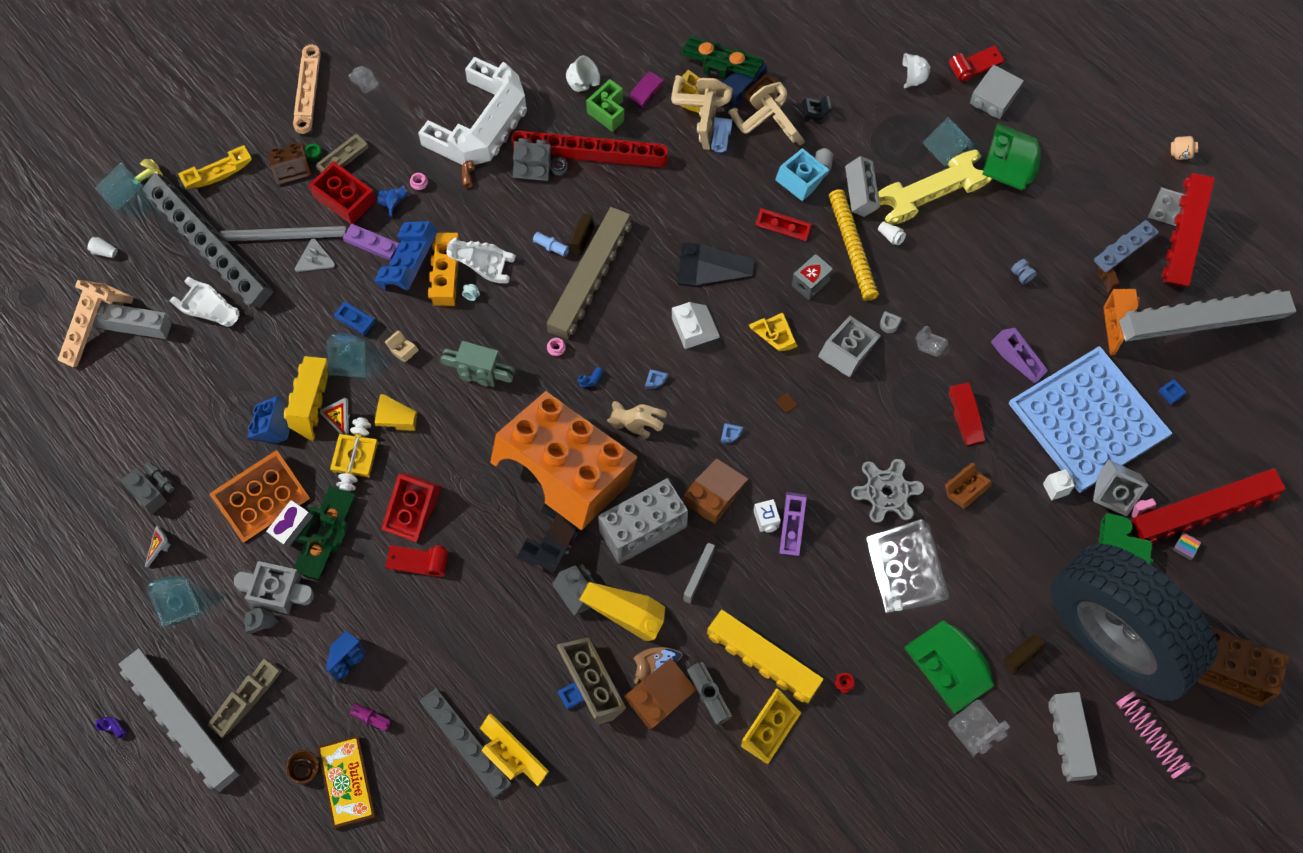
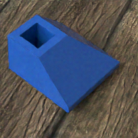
[247,396,290,443]
[326,631,366,682]

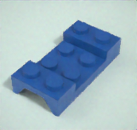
[374,221,438,290]

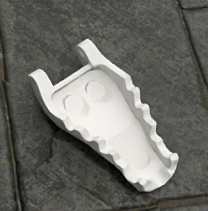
[447,238,516,284]
[169,277,239,327]

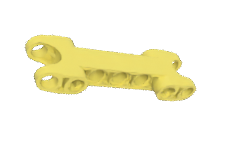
[878,150,992,225]

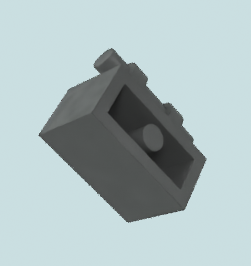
[121,462,175,514]
[552,564,596,616]

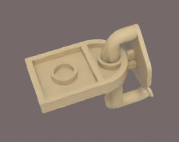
[671,75,733,150]
[728,82,806,146]

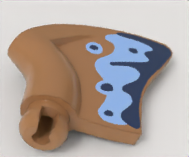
[633,647,682,685]

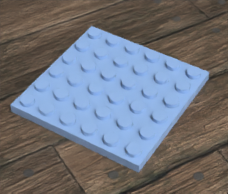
[1008,346,1172,493]

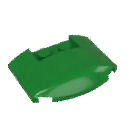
[982,123,1041,190]
[904,621,994,714]

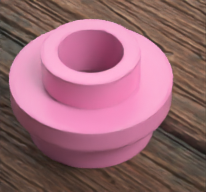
[410,173,428,190]
[547,338,566,356]

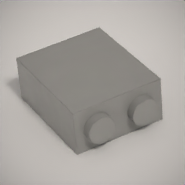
[970,65,1024,119]

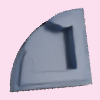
[645,369,668,389]
[721,423,743,443]

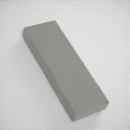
[683,543,715,604]

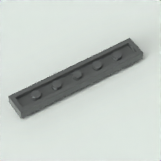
[420,688,512,798]

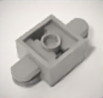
[234,561,314,614]

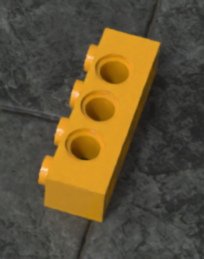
[428,233,460,306]

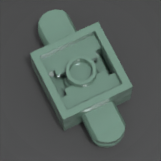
[440,341,516,387]

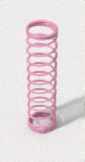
[1116,691,1191,779]

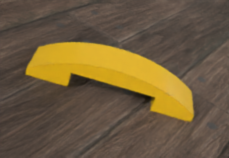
[178,145,252,189]

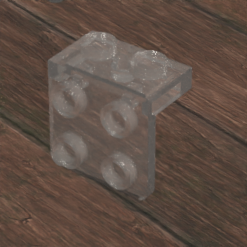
[948,700,1010,757]

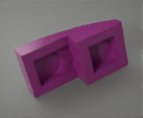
[628,71,664,107]

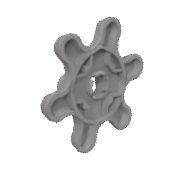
[851,459,924,523]

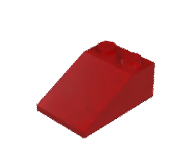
[381,473,442,542]

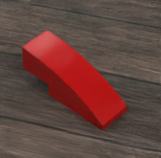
[948,382,985,446]

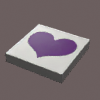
[266,500,313,547]

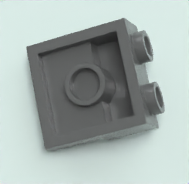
[513,138,552,181]

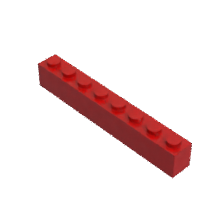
[1131,468,1286,544]

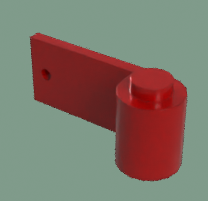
[949,45,1005,81]
[385,545,449,577]

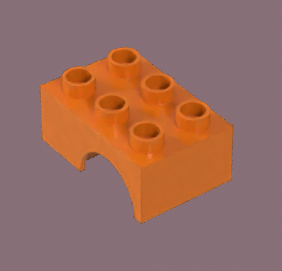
[490,391,637,530]

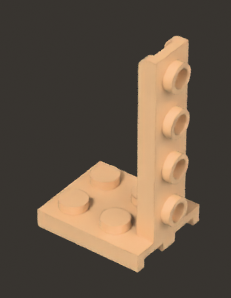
[58,280,134,367]

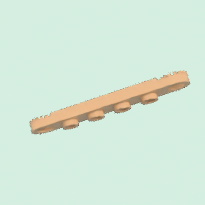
[293,44,321,134]

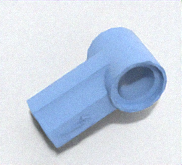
[711,117,732,153]

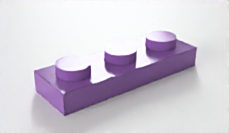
[343,224,399,260]

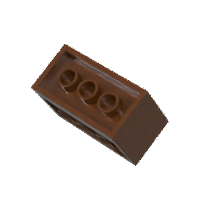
[1197,627,1289,707]

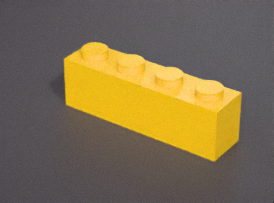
[284,356,329,441]

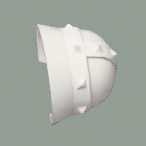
[902,53,931,88]
[566,55,600,93]

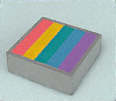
[1173,532,1201,560]

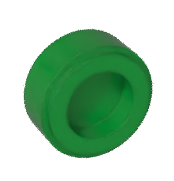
[304,144,322,162]

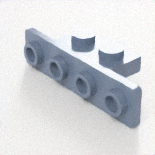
[1094,220,1158,273]

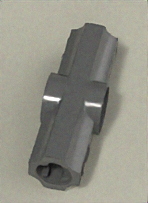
[687,662,732,726]

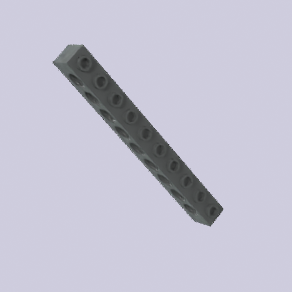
[142,173,274,308]

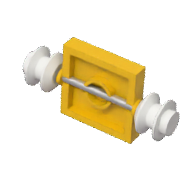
[330,418,378,492]

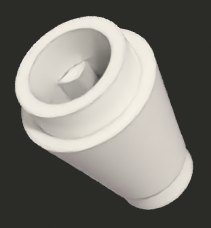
[878,222,906,245]
[87,237,118,258]

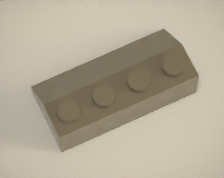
[557,637,626,725]

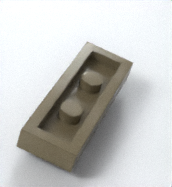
[316,134,369,172]

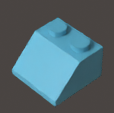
[775,148,829,201]

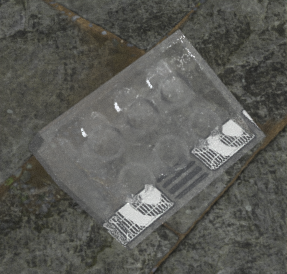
[867,519,950,613]

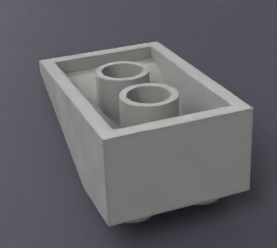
[818,316,881,377]

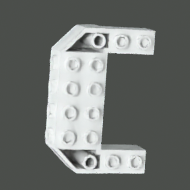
[418,57,527,165]

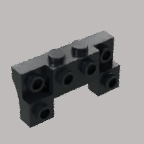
[517,504,580,573]

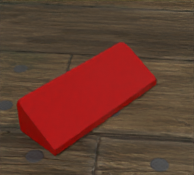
[755,208,813,241]

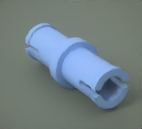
[533,232,570,257]

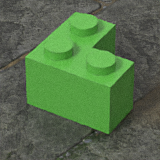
[586,79,624,132]

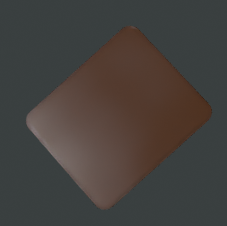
[776,393,797,413]

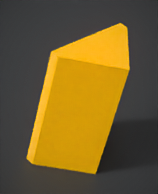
[741,689,801,764]

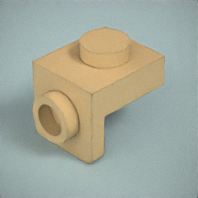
[385,330,419,362]

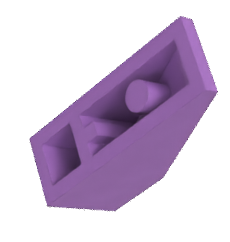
[991,328,1048,383]
[779,492,807,556]

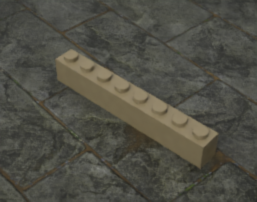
[546,207,632,340]

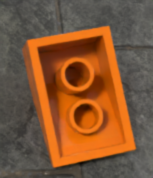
[1103,289,1140,356]

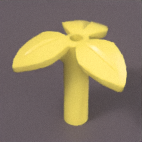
[132,159,163,185]

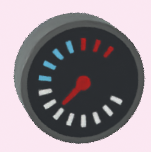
[550,157,568,176]

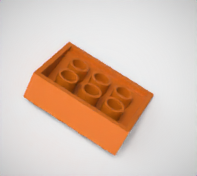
[209,450,310,543]

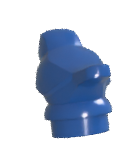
[378,185,408,217]

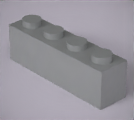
[93,303,172,339]
[1049,692,1097,782]

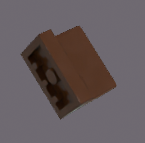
[268,143,311,185]

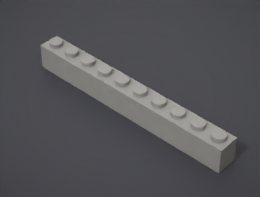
[1119,290,1296,342]

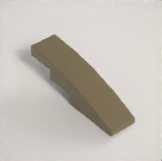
[208,658,282,738]

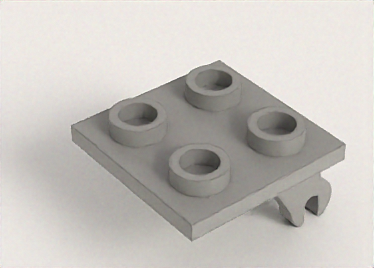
[1148,187,1184,226]

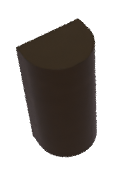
[567,214,595,255]
[1003,635,1045,674]

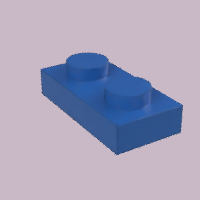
[334,301,375,336]

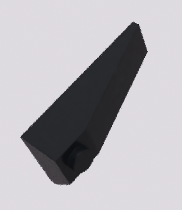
[678,242,754,287]

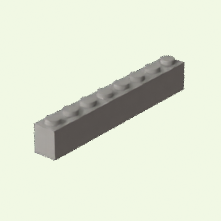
[118,648,239,792]

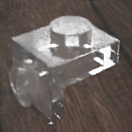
[348,66,378,94]
[915,326,948,357]

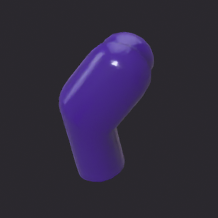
[95,717,127,739]

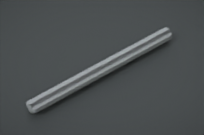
[220,226,347,241]

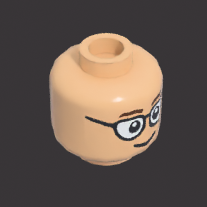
[1171,136,1198,160]

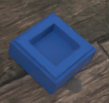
[1158,379,1187,405]
[557,682,585,711]

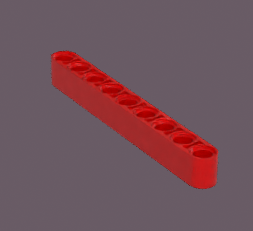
[511,131,668,167]

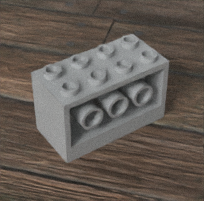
[598,478,688,564]

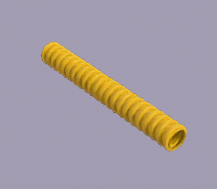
[829,190,879,301]

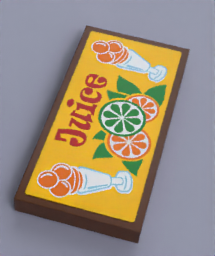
[317,735,376,830]

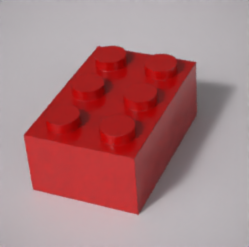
[309,161,376,224]

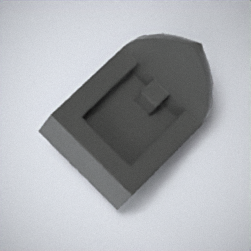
[244,608,279,634]

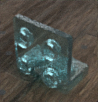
[923,117,976,166]
[96,163,143,210]

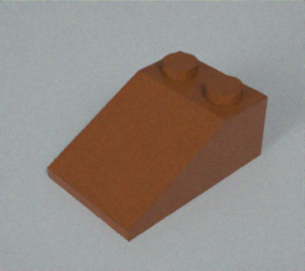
[683,458,748,525]
[623,658,697,729]

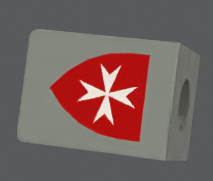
[792,255,832,300]

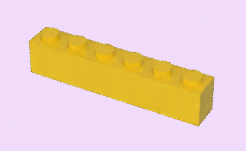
[707,609,823,703]

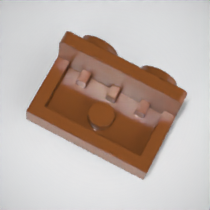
[945,463,992,509]

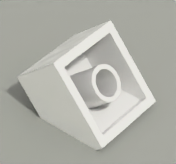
[672,302,720,349]

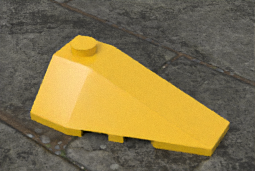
[579,582,665,642]

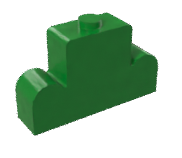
[1099,513,1153,565]

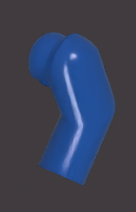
[577,367,604,388]

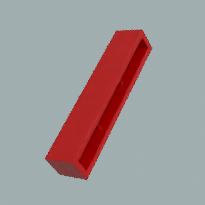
[1162,173,1215,288]

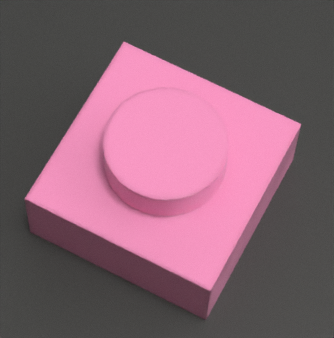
[1132,498,1157,518]

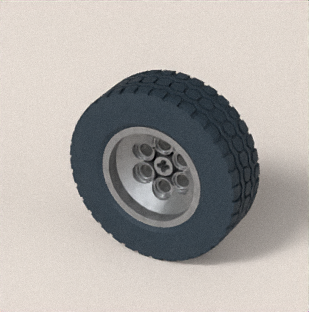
[1050,543,1218,701]

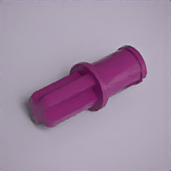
[350,703,391,731]

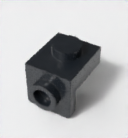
[802,95,832,120]

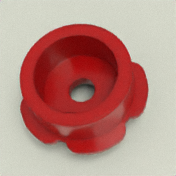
[835,673,855,693]

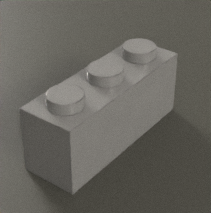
[845,156,880,217]

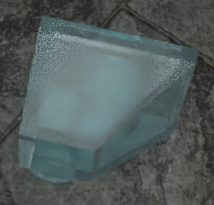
[327,333,366,378]
[147,576,202,627]

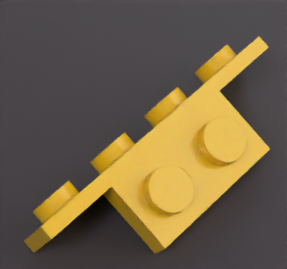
[480,714,549,786]

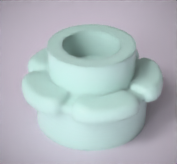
[462,284,480,301]

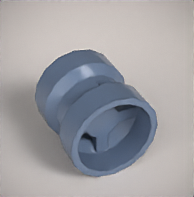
[1011,259,1037,284]

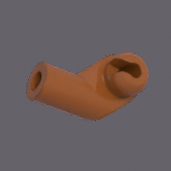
[462,161,475,188]

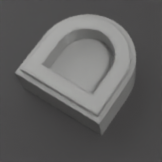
[880,311,902,333]

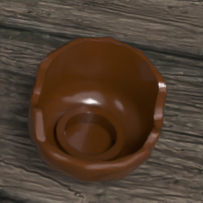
[286,750,319,785]

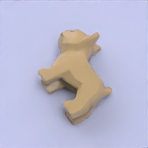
[607,401,667,439]

